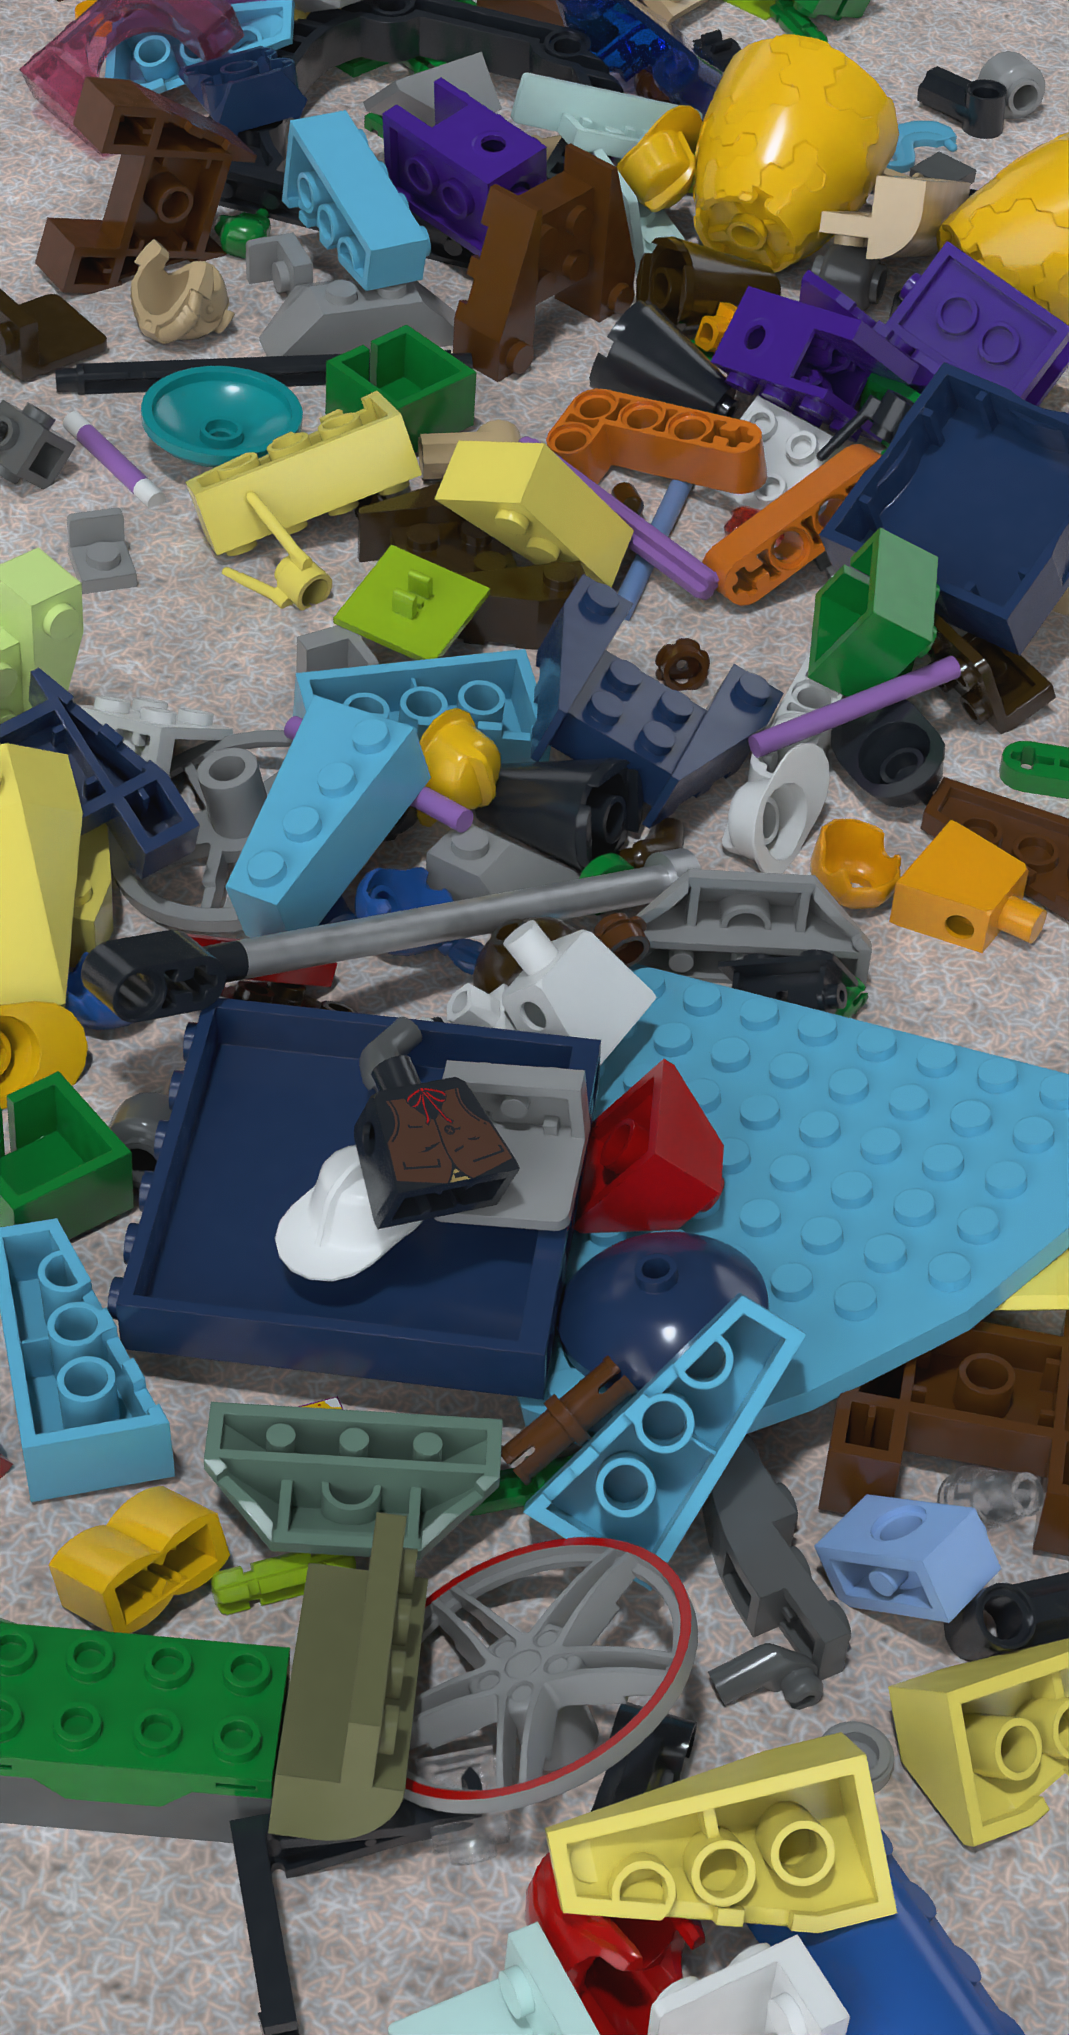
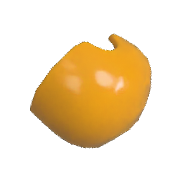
[810,819,901,909]

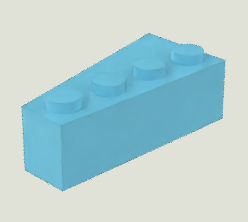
[293,649,551,764]
[225,695,431,938]
[523,1292,806,1591]

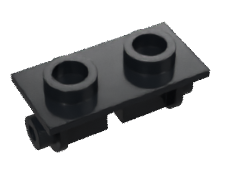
[718,949,858,1014]

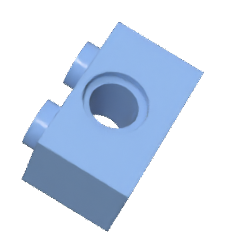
[814,1494,1001,1623]

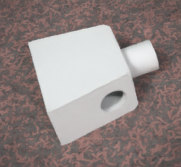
[502,920,657,1065]

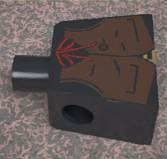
[354,1055,520,1230]

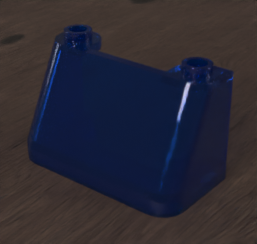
[556,0,726,122]

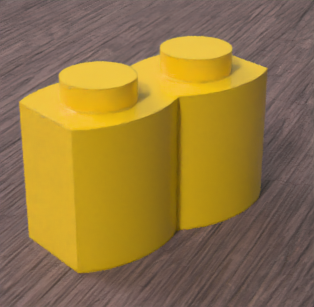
[49,1486,230,1634]

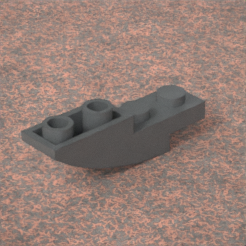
[702,1434,851,1681]

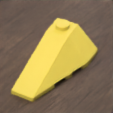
[0,743,83,1008]
[888,1638,1069,1847]

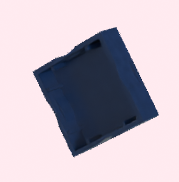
[819,362,1069,656]

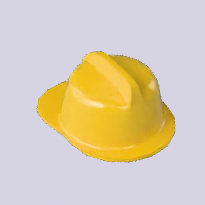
[616,105,702,213]
[417,708,501,827]
[0,1001,88,1109]

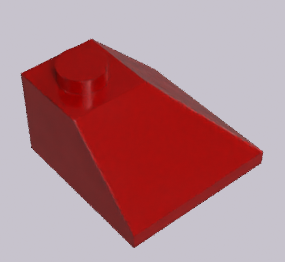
[574,1059,724,1233]

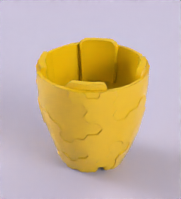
[693,34,899,273]
[936,132,1069,325]

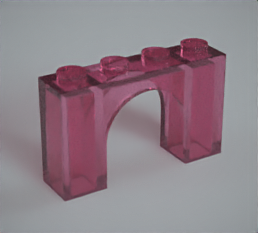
[19,0,245,157]

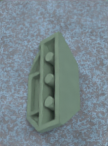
[204,1402,503,1560]

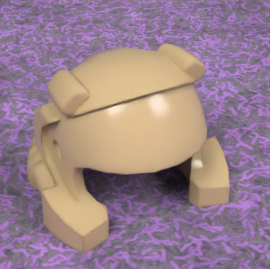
[130,239,235,344]

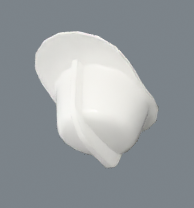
[722,743,830,874]
[275,1145,423,1281]

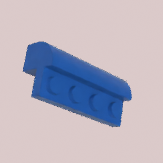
[746,1829,1025,2035]

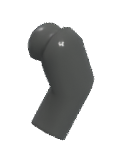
[359,1016,422,1093]
[708,1643,823,1710]

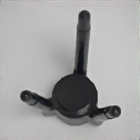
[816,389,914,461]

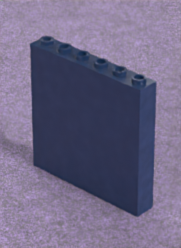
[107,998,601,1400]

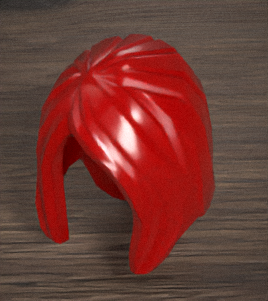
[525,1852,705,2035]

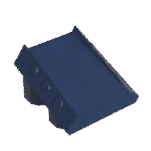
[178,46,308,136]

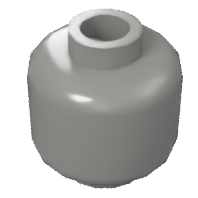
[977,51,1045,119]

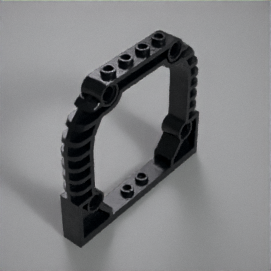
[207,0,624,269]

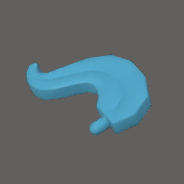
[886,121,957,173]

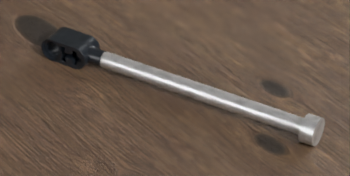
[81,848,701,1023]

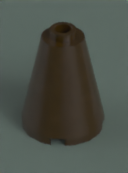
[636,236,781,336]

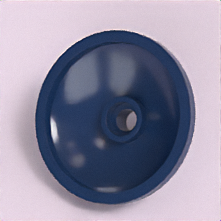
[557,1231,769,1396]

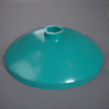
[141,366,303,468]

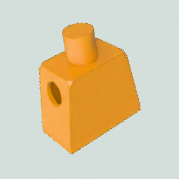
[889,820,1047,953]

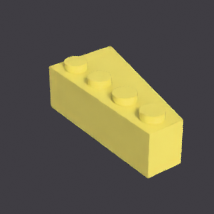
[185,391,422,556]

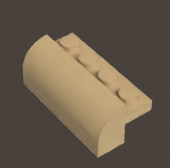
[819,175,971,259]

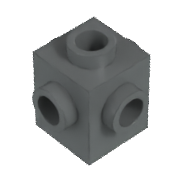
[0,400,76,489]

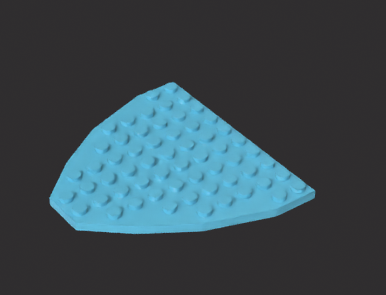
[516,964,1069,1446]

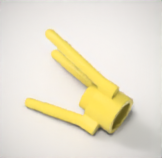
[222,492,332,611]

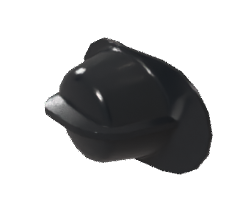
[831,699,945,808]

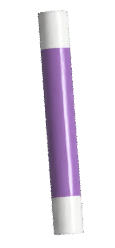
[63,411,166,508]

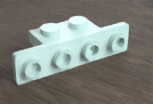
[511,72,702,162]

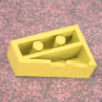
[435,440,634,588]

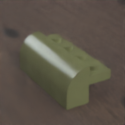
[268,1512,428,1841]

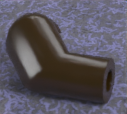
[619,817,684,869]

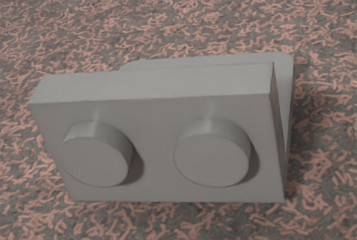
[434,1060,591,1231]

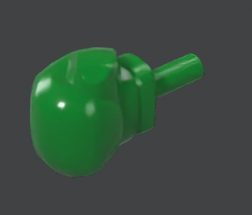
[214,208,271,259]

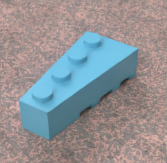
[282,110,431,291]
[0,1218,175,1502]

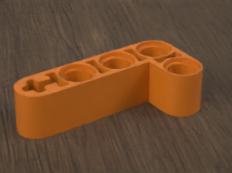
[546,388,768,494]
[702,444,882,606]

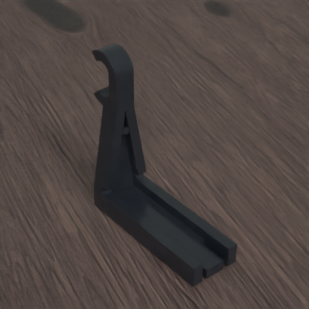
[229,1766,483,2035]

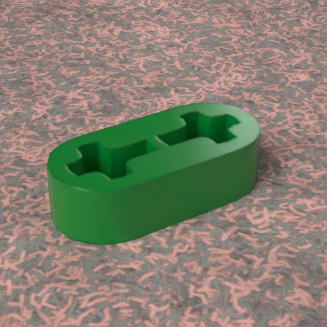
[999,741,1069,799]

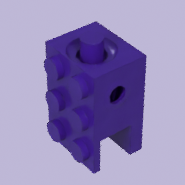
[382,77,547,256]
[885,241,1069,407]
[711,286,919,443]

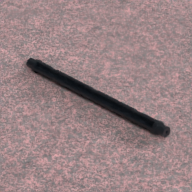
[55,350,473,395]

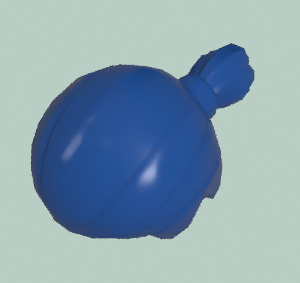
[355,867,484,975]

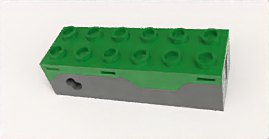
[0,1622,290,1843]

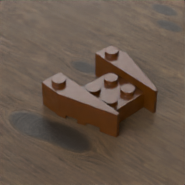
[35,76,257,294]
[453,143,636,382]
[818,1310,1069,1556]

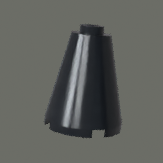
[589,300,739,418]
[474,758,644,872]

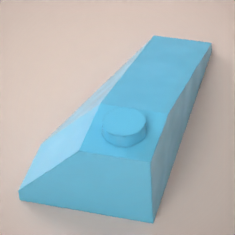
[105,0,295,94]

